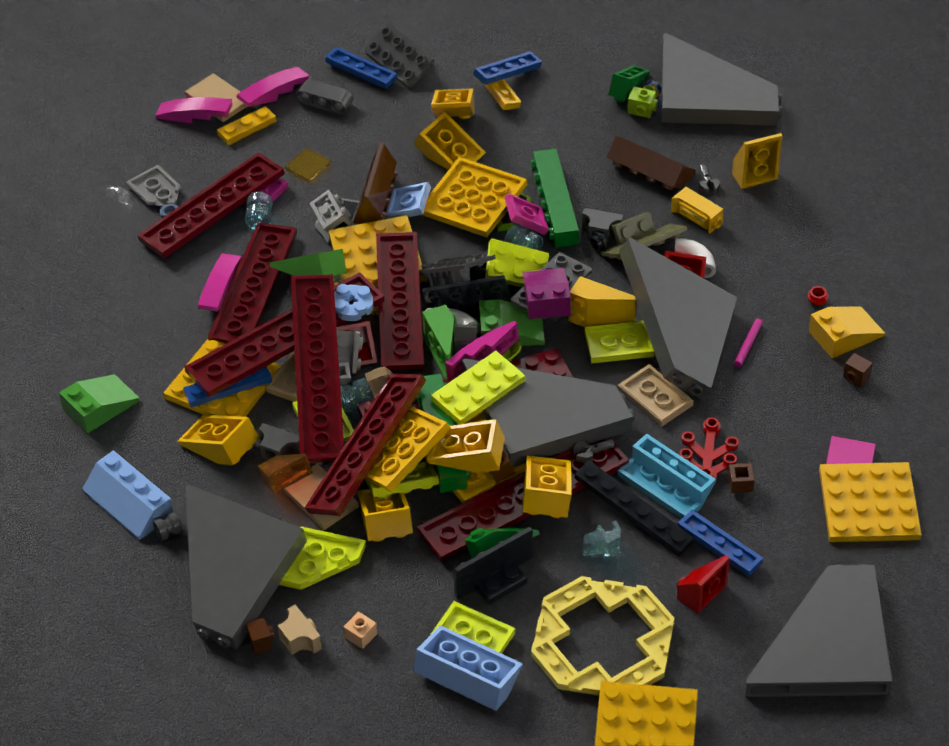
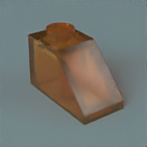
[258,454,313,494]

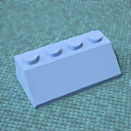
[82,450,173,540]
[413,626,523,711]

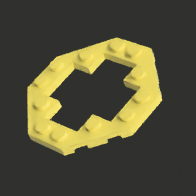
[531,576,674,696]

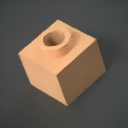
[343,611,377,649]

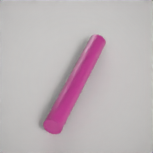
[734,318,763,368]

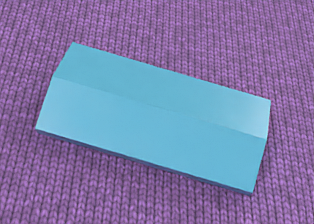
[617,434,716,519]

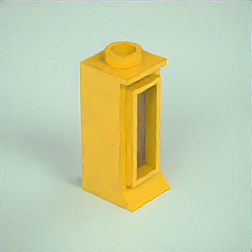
[671,187,724,234]

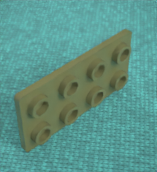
[601,212,688,260]

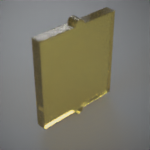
[285,148,331,182]

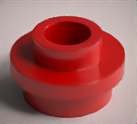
[807,286,829,305]

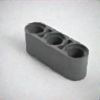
[296,79,354,114]

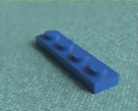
[325,47,397,89]
[473,51,542,85]
[183,366,272,408]
[677,510,763,577]

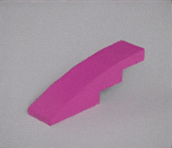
[236,67,310,107]
[155,97,233,124]
[198,254,242,311]
[445,321,519,380]

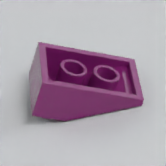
[522,268,571,319]

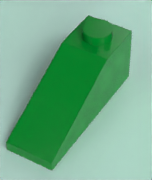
[608,65,650,102]
[464,527,540,558]

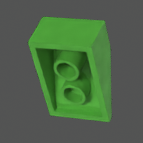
[270,249,347,280]
[479,299,545,346]
[422,305,457,379]
[59,374,140,434]

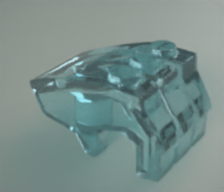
[583,521,621,558]

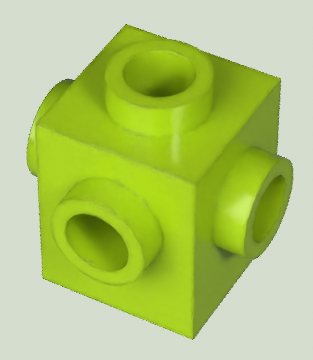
[628,87,658,118]

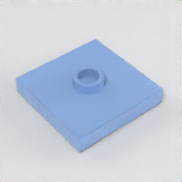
[385,182,431,219]

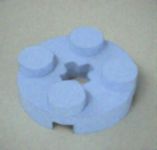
[334,284,373,321]

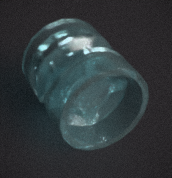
[245,192,273,230]
[505,224,543,251]
[340,378,374,414]

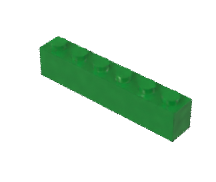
[530,149,579,247]
[416,374,471,493]

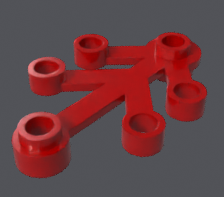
[679,417,739,480]

